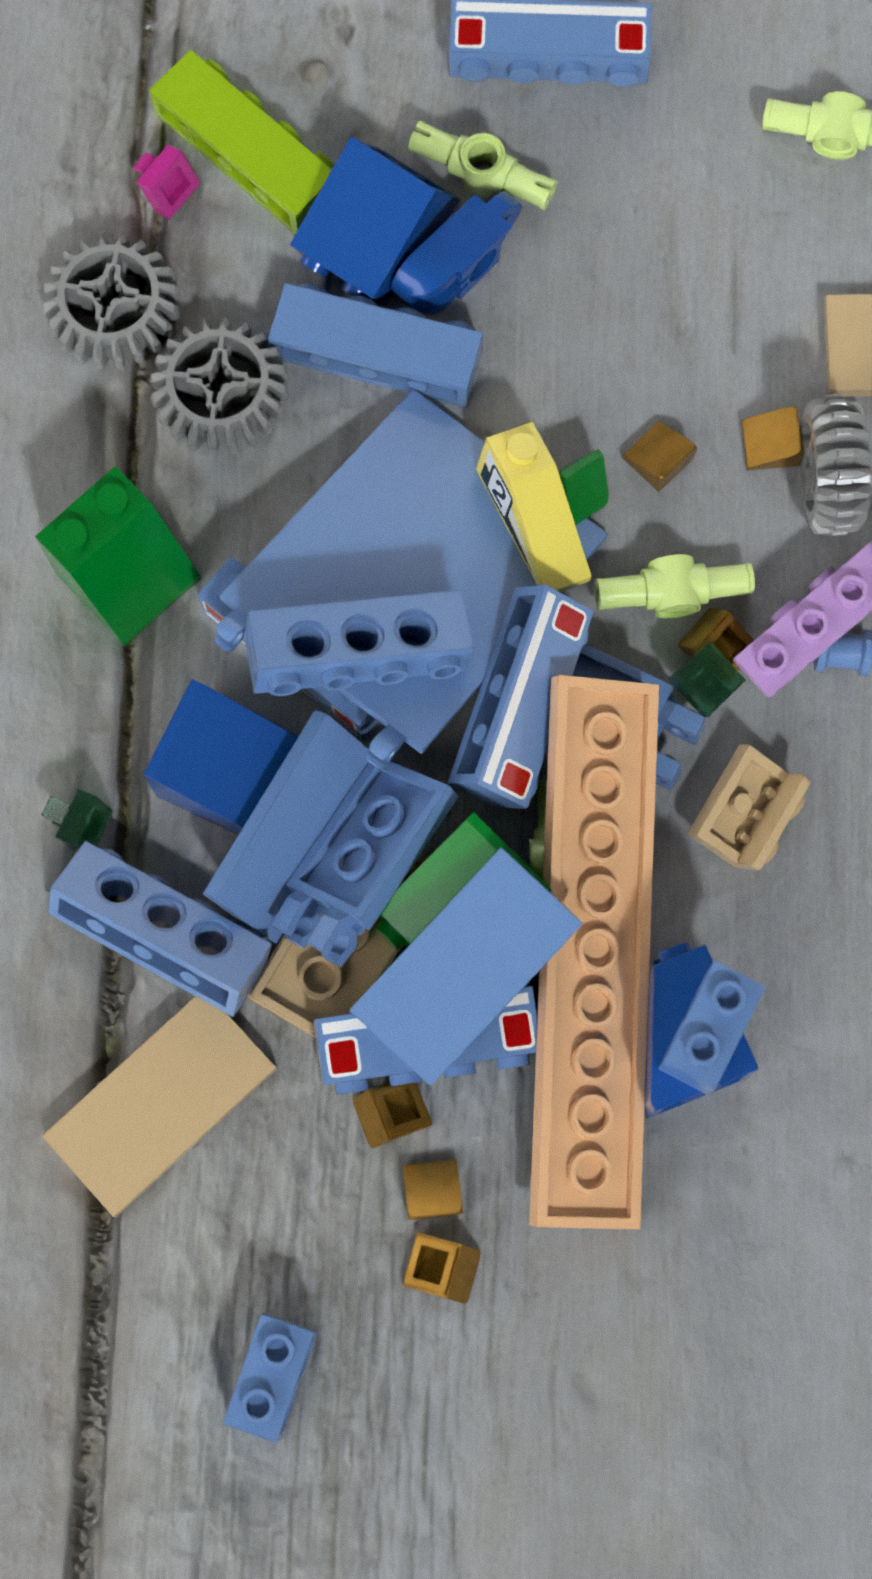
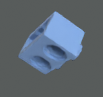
[658,960,766,1095]
[223,1313,318,1443]

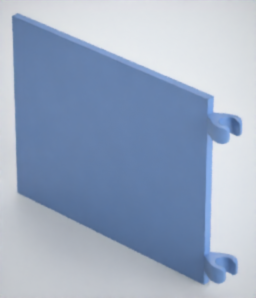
[214,389,608,769]

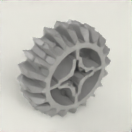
[42,233,181,371]
[150,317,289,457]
[799,394,872,536]

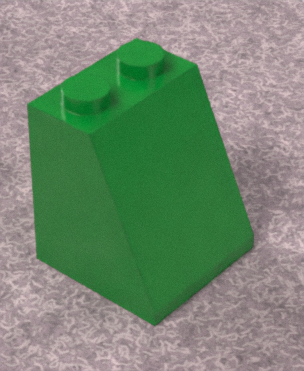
[35,466,201,647]
[374,812,552,950]

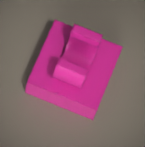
[132,145,200,220]

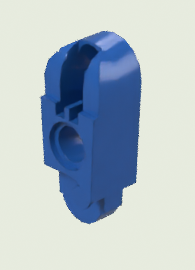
[391,191,522,315]

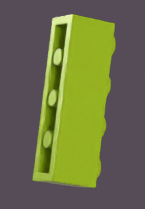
[149,49,334,234]

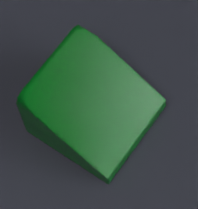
[559,449,609,525]

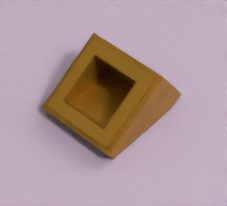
[742,406,803,470]
[622,421,697,492]
[678,608,754,684]
[353,1082,433,1148]
[403,1159,463,1221]
[402,1232,481,1304]

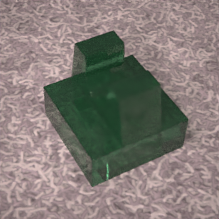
[668,641,746,717]
[41,789,113,852]

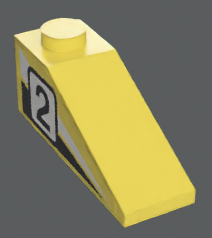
[476,422,592,592]

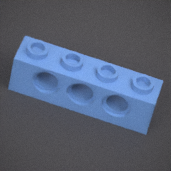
[244,590,474,696]
[48,840,272,1017]

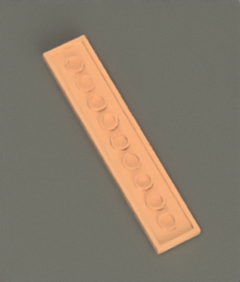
[529,675,659,1230]

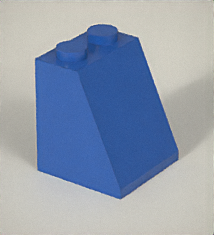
[290,136,461,301]
[143,679,298,835]
[644,942,759,1119]

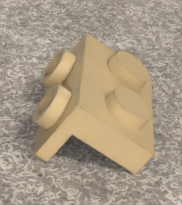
[687,744,811,871]

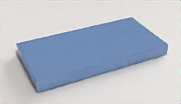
[203,710,369,945]
[349,847,583,1087]

